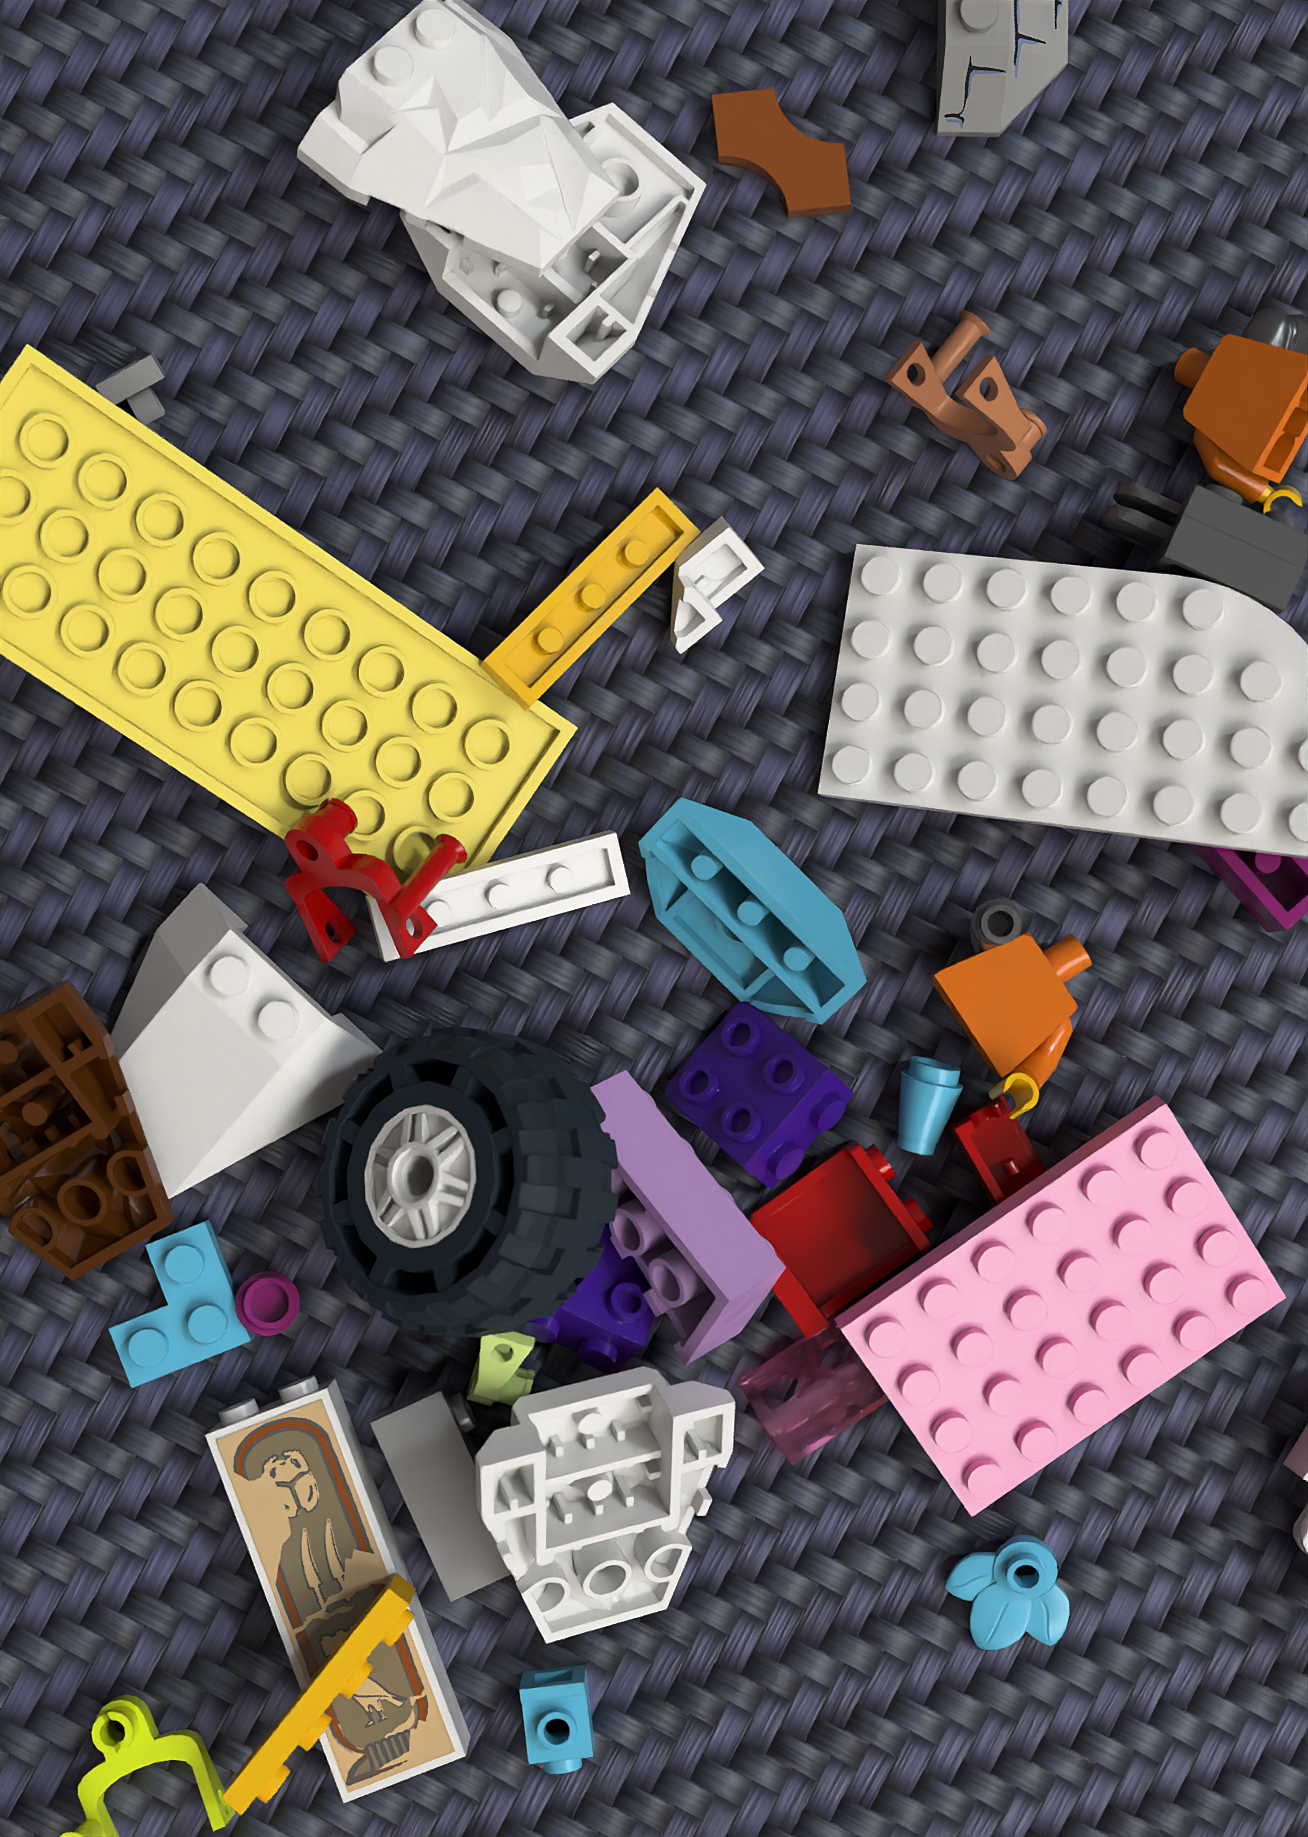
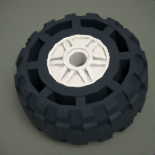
[316,1026,619,1337]

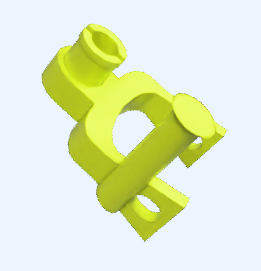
[59,1695,236,1837]

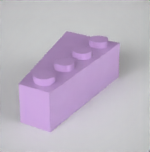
[590,1070,786,1366]

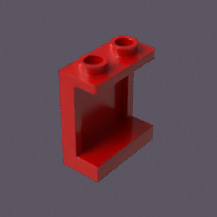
[745,1139,934,1339]

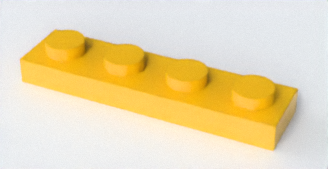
[479,487,702,711]
[221,1573,416,1816]

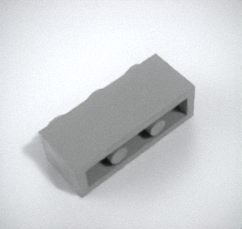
[370,1381,512,1602]

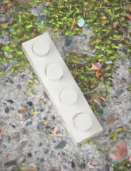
[365,830,630,962]

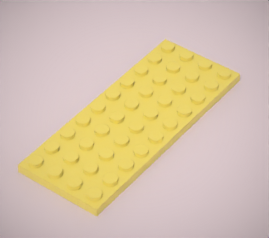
[0,344,578,895]

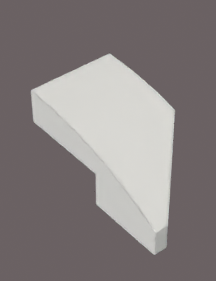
[671,516,765,654]

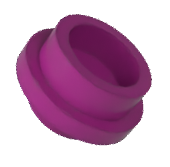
[235,1271,300,1336]

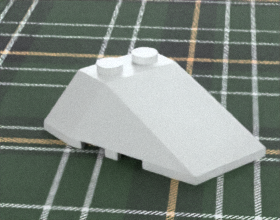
[399,102,706,384]
[110,883,383,1199]

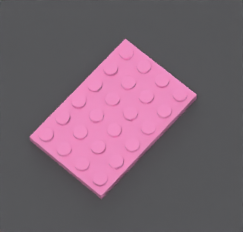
[834,1095,1286,1517]

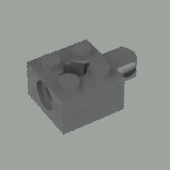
[1102,482,1308,615]

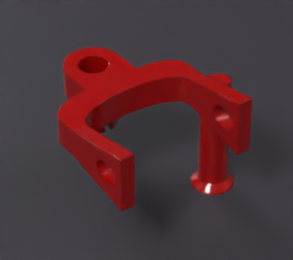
[285,798,467,962]

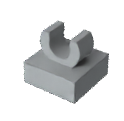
[95,351,166,425]

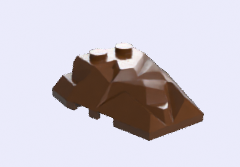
[0,979,175,1281]

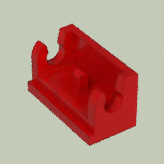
[946,1094,1046,1208]

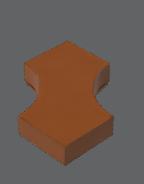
[711,88,851,218]

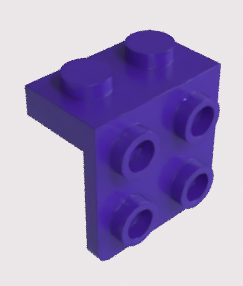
[665,1001,855,1190]
[521,1223,654,1370]

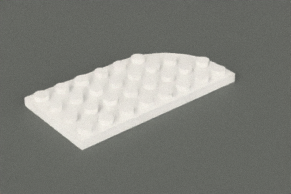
[818,544,1308,859]

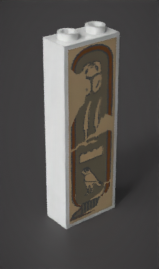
[205,1375,471,1803]

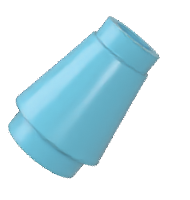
[896,1056,963,1155]

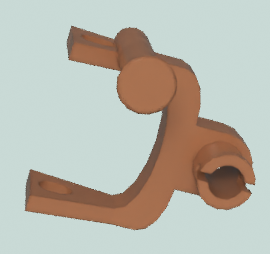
[883,310,1047,480]

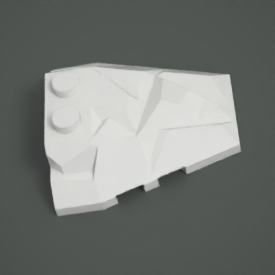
[297,0,620,278]
[475,1366,735,1643]

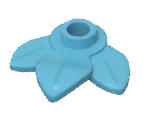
[945,1535,1070,1650]

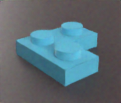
[109,1220,255,1388]

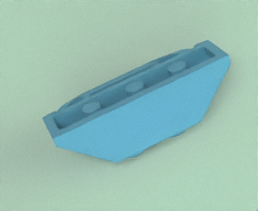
[638,797,867,1025]

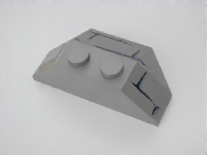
[936,0,1068,137]

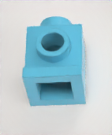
[519,1665,594,1774]

